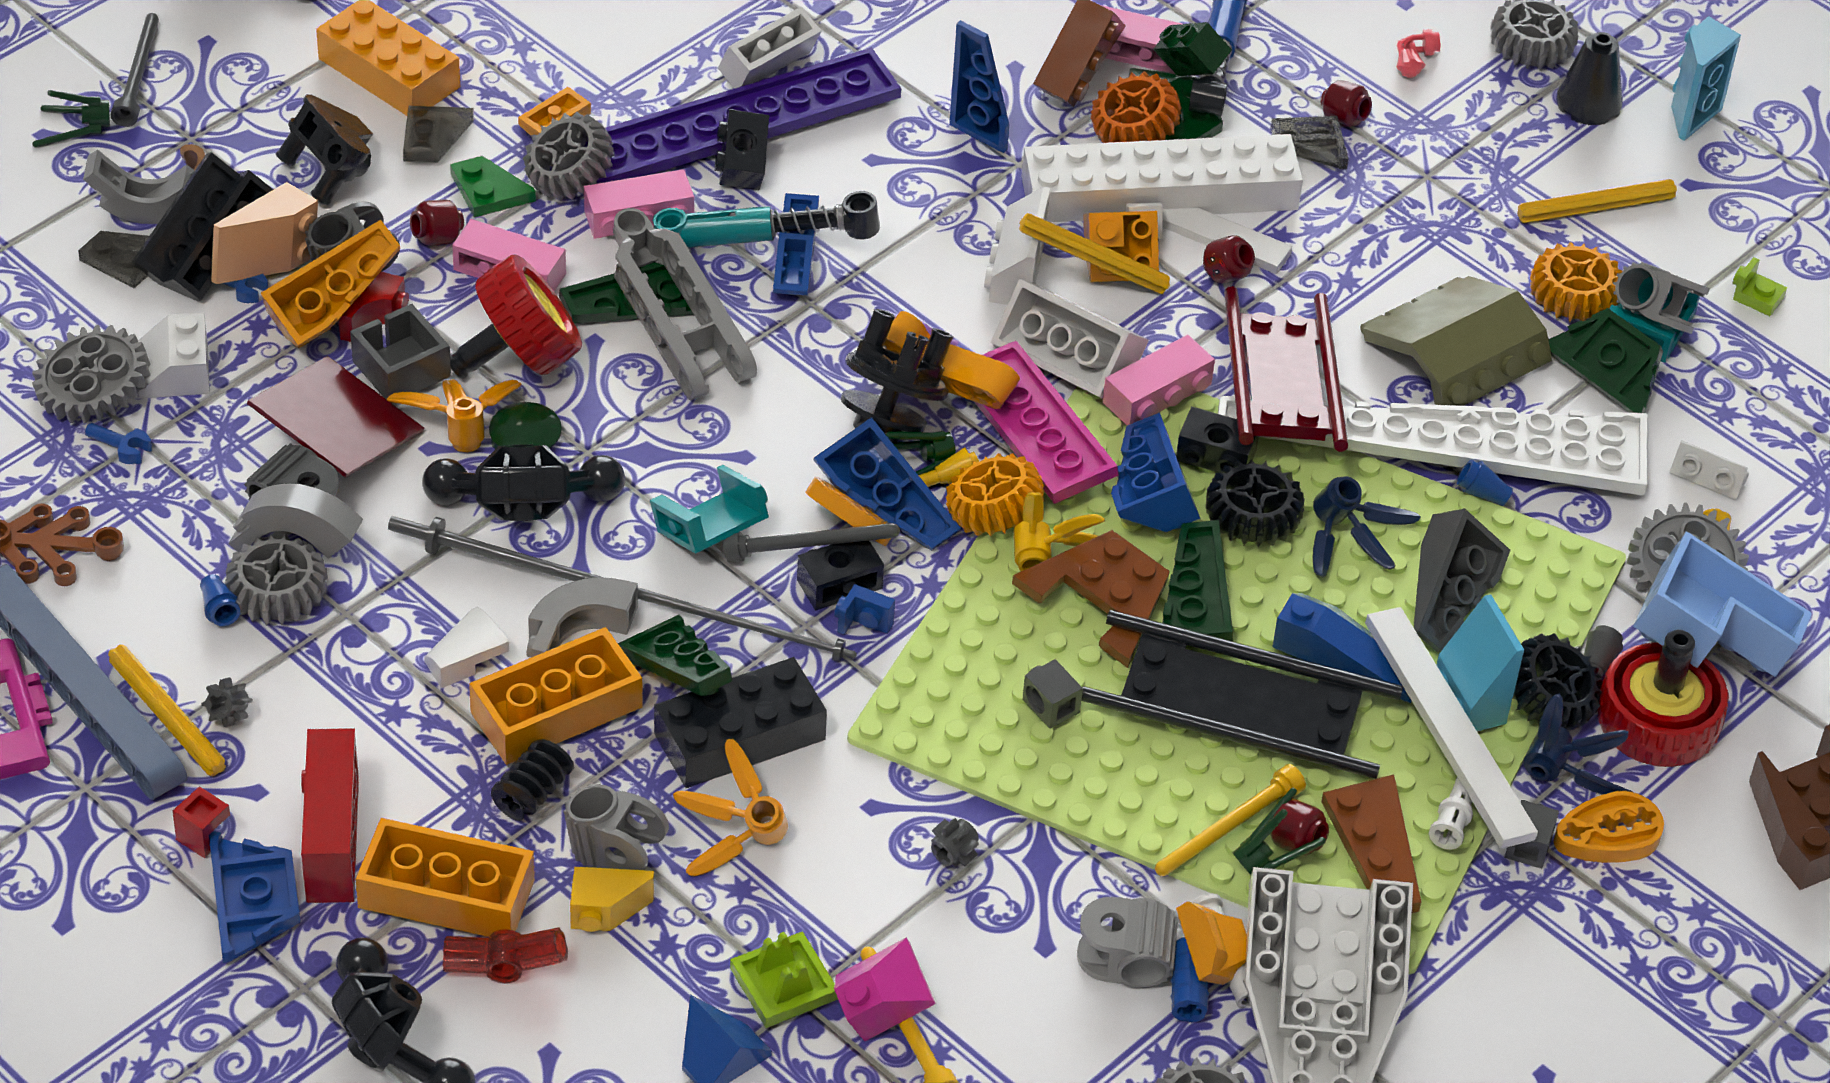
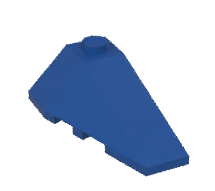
[1111,412,1200,532]

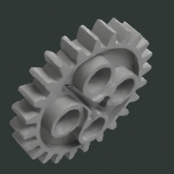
[32,324,151,423]
[1627,503,1749,597]

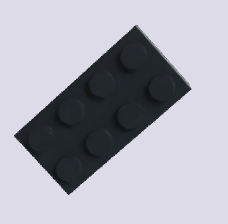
[654,657,827,789]

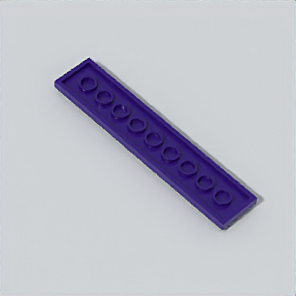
[584,47,901,184]

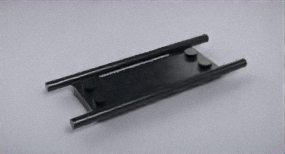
[1082,610,1403,779]

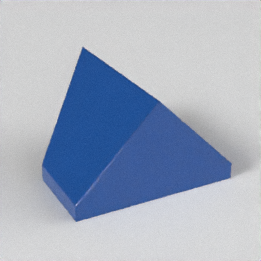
[682,994,772,1083]

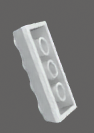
[990,279,1149,398]

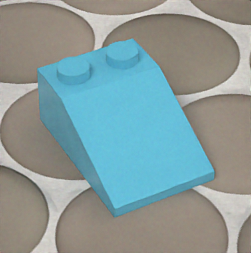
[1436,594,1524,731]

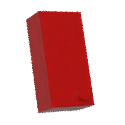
[301,728,359,903]

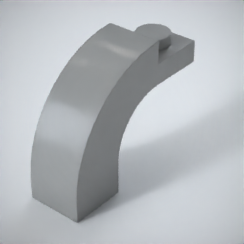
[83,149,195,224]
[228,484,363,558]
[526,578,638,657]

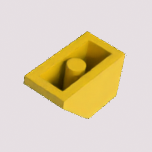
[570,866,654,932]

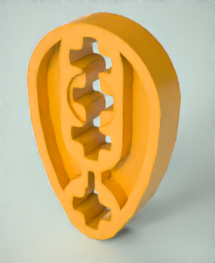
[805,476,891,546]
[1553,791,1664,863]

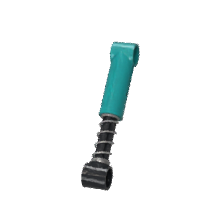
[653,191,880,249]

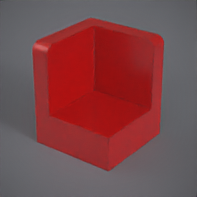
[172,786,230,858]

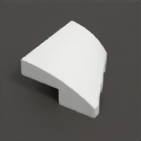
[424,606,509,688]

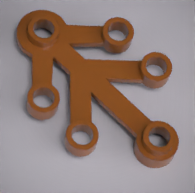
[0,503,124,586]

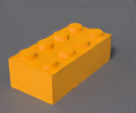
[316,0,460,120]
[469,627,643,765]
[355,818,535,942]

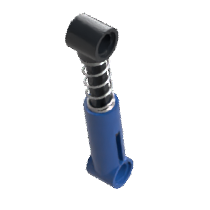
[1189,0,1247,116]

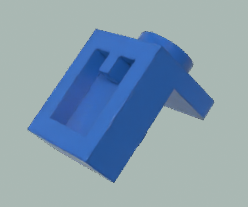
[834,584,895,635]

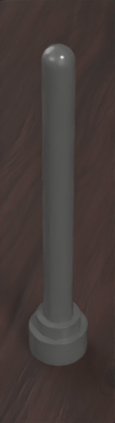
[110,13,159,127]
[723,523,900,563]

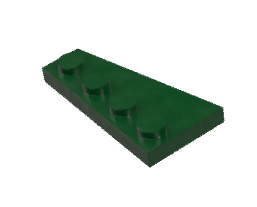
[559,262,694,323]
[1162,520,1233,641]
[618,615,733,696]

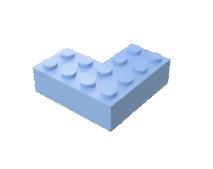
[1633,531,1812,677]

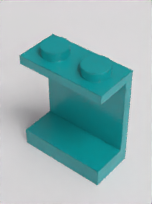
[650,465,769,554]

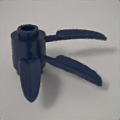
[1313,476,1421,578]
[1523,693,1633,795]

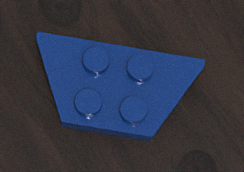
[209,831,301,963]

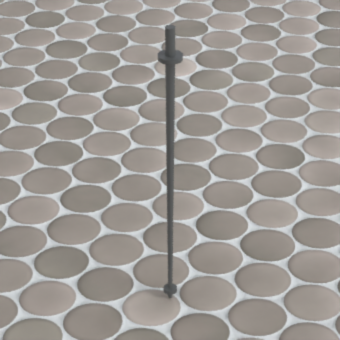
[388,516,857,662]

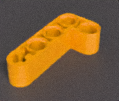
[884,311,1020,409]

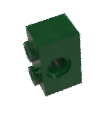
[1153,22,1232,76]

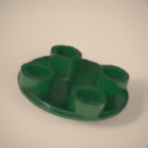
[489,402,562,449]

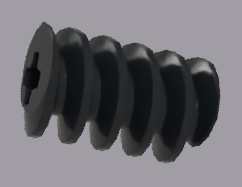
[491,739,574,821]

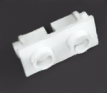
[1669,440,1749,500]

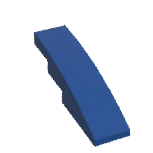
[773,193,819,296]

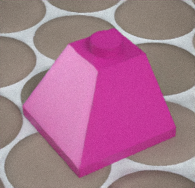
[834,938,936,1041]

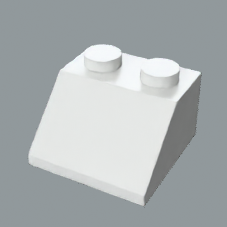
[136,313,210,399]

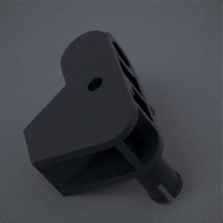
[276,94,373,205]

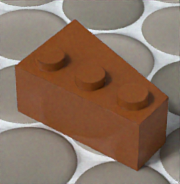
[1033,0,1126,107]

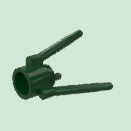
[32,90,110,147]
[886,431,956,475]
[1232,788,1326,875]

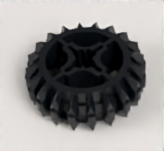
[1205,458,1305,548]
[1512,633,1603,732]

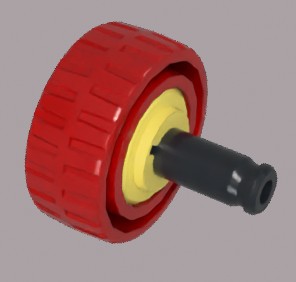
[450,254,582,379]
[1597,630,1729,767]

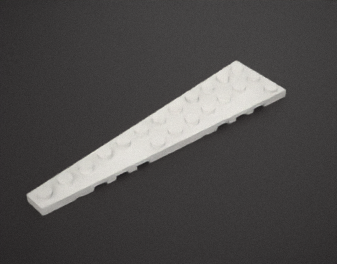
[1218,396,1648,496]

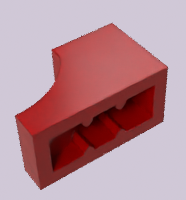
[339,272,409,342]

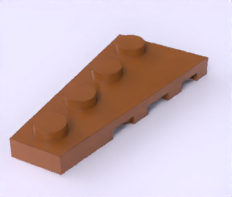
[1321,774,1421,913]

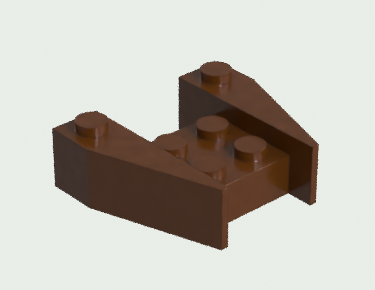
[1749,724,1830,890]

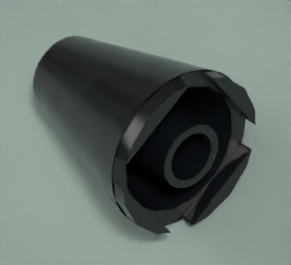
[1556,32,1623,125]

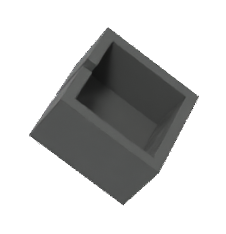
[350,304,451,403]

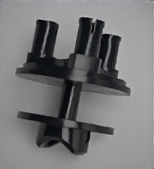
[840,309,954,443]

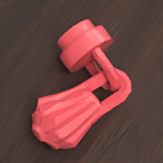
[1396,29,1440,78]

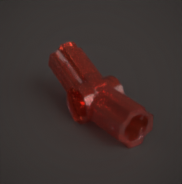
[443,927,568,984]

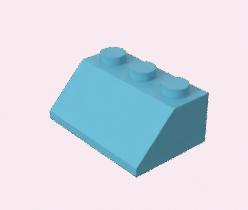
[1671,16,1741,141]

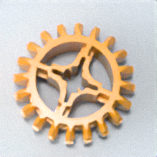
[1530,242,1622,323]
[946,453,1044,537]

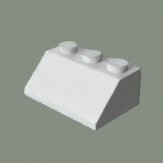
[984,187,1050,305]

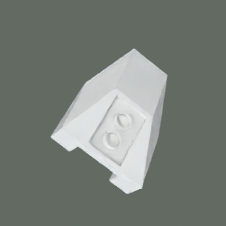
[1245,867,1413,1083]

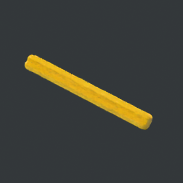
[1517,179,1677,223]
[1019,213,1170,294]
[108,644,226,777]

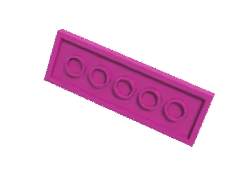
[975,340,1118,504]

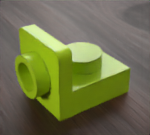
[1732,257,1787,316]

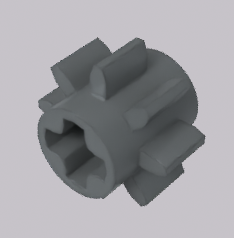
[201,677,253,727]
[931,818,979,867]

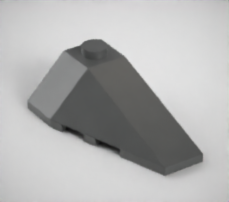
[1414,508,1510,652]

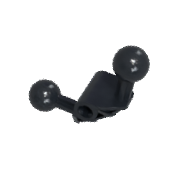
[422,444,625,521]
[332,937,476,1083]

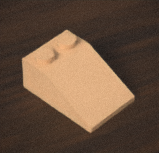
[211,182,318,284]

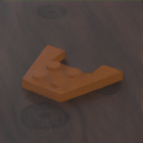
[1012,530,1170,668]

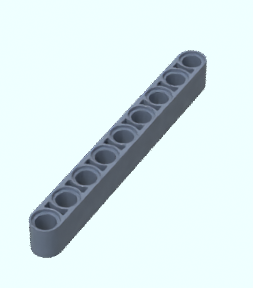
[0,564,188,800]

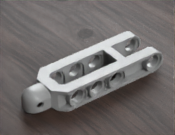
[613,208,757,400]

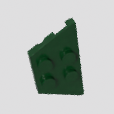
[1129,68,1223,140]
[1548,308,1663,413]

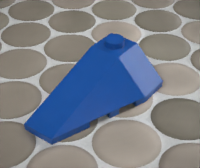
[949,20,1010,153]
[813,417,961,551]
[1272,593,1412,703]

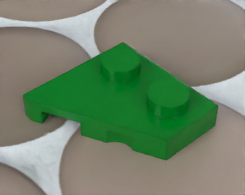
[450,156,536,218]

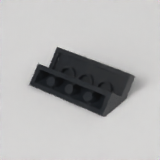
[131,152,274,302]

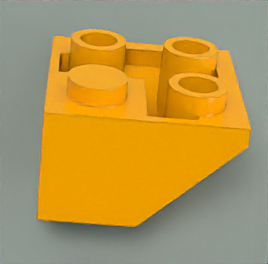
[1083,211,1159,282]

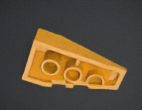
[261,220,401,348]

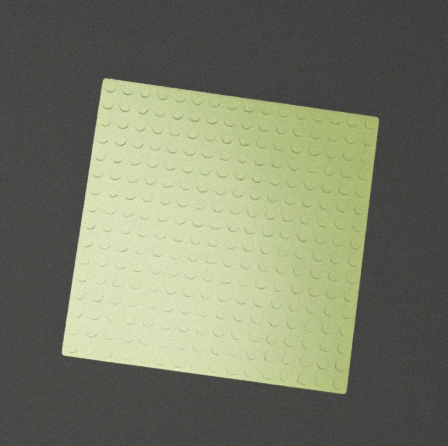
[847,386,1626,974]

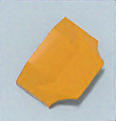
[518,87,591,135]
[1176,901,1247,985]

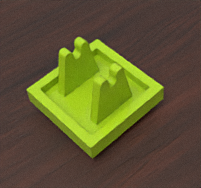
[730,931,838,1028]

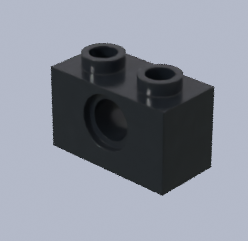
[714,109,769,190]
[1176,406,1259,473]
[797,540,884,611]

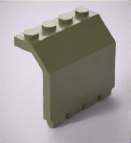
[1360,276,1552,406]

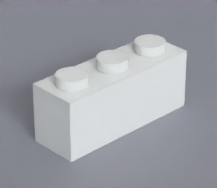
[718,6,822,88]

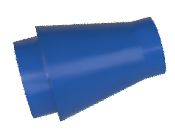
[1457,459,1513,506]
[200,574,240,626]

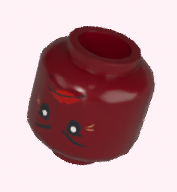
[1203,235,1255,284]

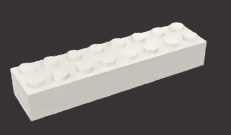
[1021,134,1303,222]

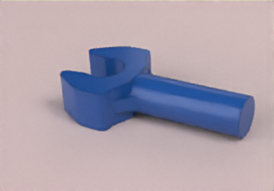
[222,274,268,303]
[85,422,152,464]

